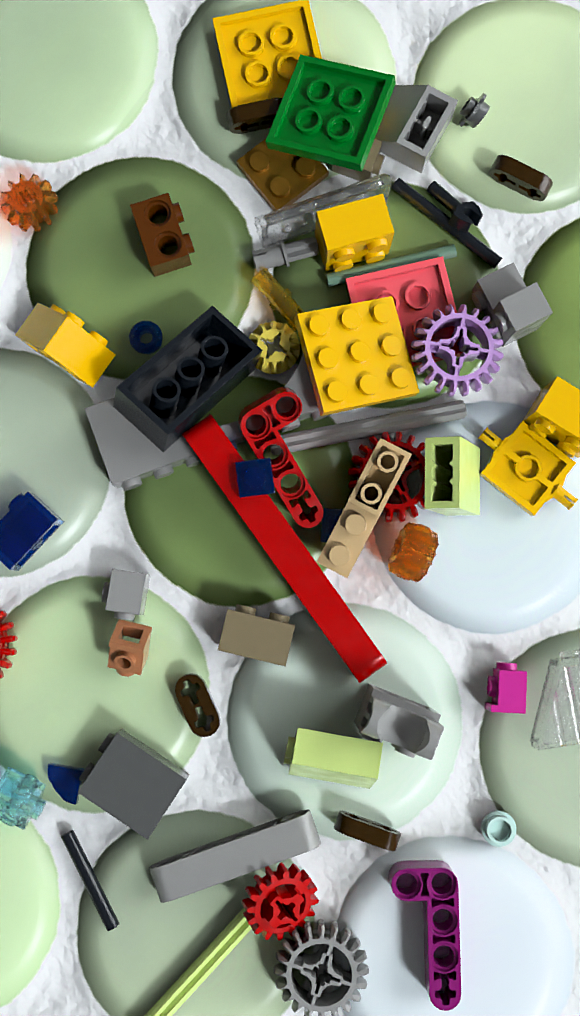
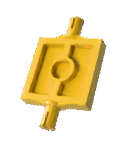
[478,421,578,516]

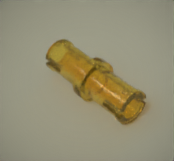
[251,268,305,332]

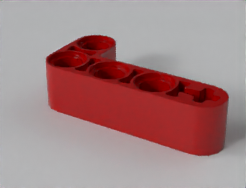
[238,387,324,528]

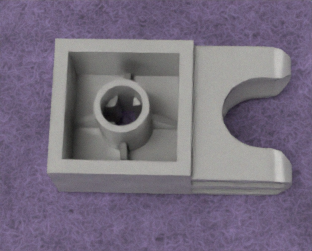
[354,684,444,760]

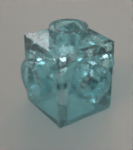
[0,767,47,830]

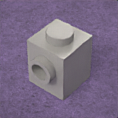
[102,569,150,621]

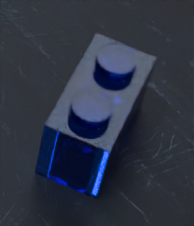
[0,492,64,571]

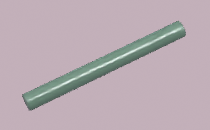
[325,244,457,287]

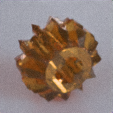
[1,174,58,232]
[388,522,439,582]

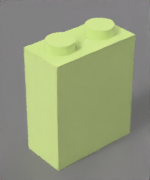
[424,436,480,516]
[283,728,383,789]

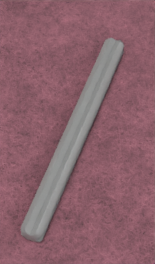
[270,400,467,455]

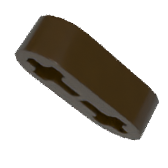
[226,98,283,134]
[489,155,553,201]
[175,673,221,737]
[334,811,401,851]

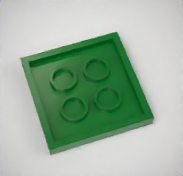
[265,54,396,172]

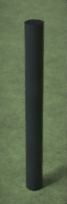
[391,178,503,269]

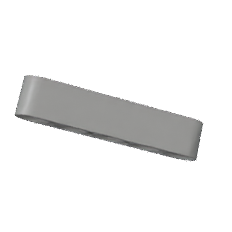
[149,809,321,903]

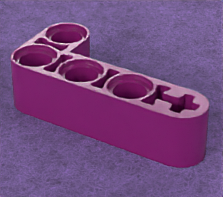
[388,860,461,1011]

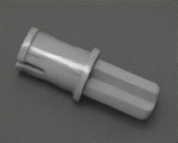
[252,237,319,272]

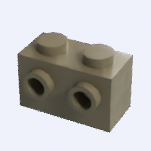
[218,604,295,667]

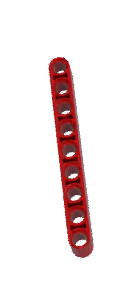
[182,414,387,683]

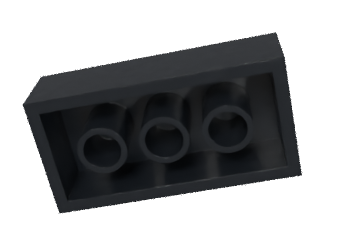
[113,306,262,452]

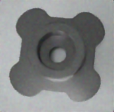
[458,93,490,128]

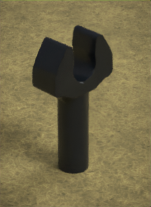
[426,181,483,233]

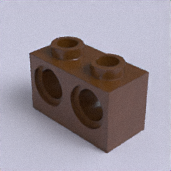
[130,193,195,277]

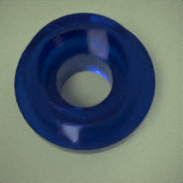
[129,321,163,354]

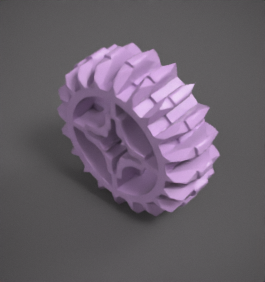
[411,304,504,397]

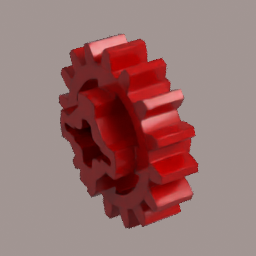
[242,862,319,941]

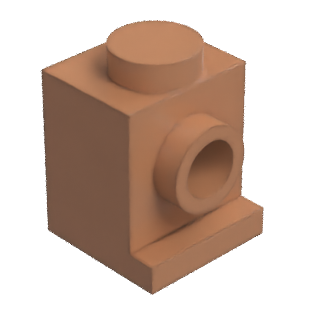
[107,619,152,677]

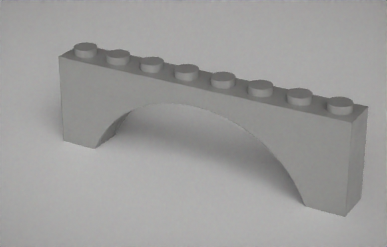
[85,353,331,491]

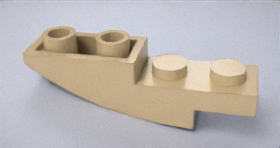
[317,438,412,578]

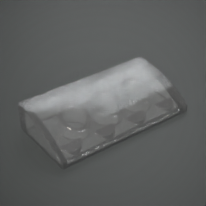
[254,173,392,248]

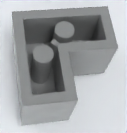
[472,262,553,347]

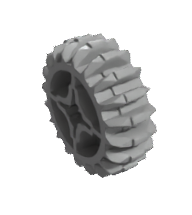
[274,919,369,1016]

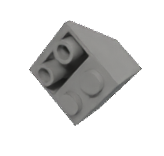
[375,85,458,173]

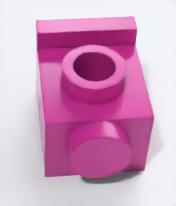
[485,662,527,714]

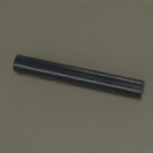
[61,830,120,931]

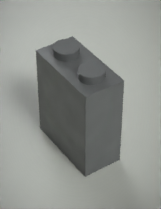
[78,729,190,840]

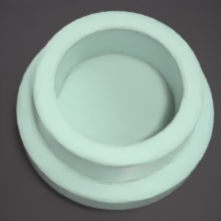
[481,811,516,847]

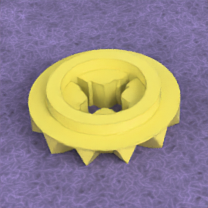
[249,320,300,374]

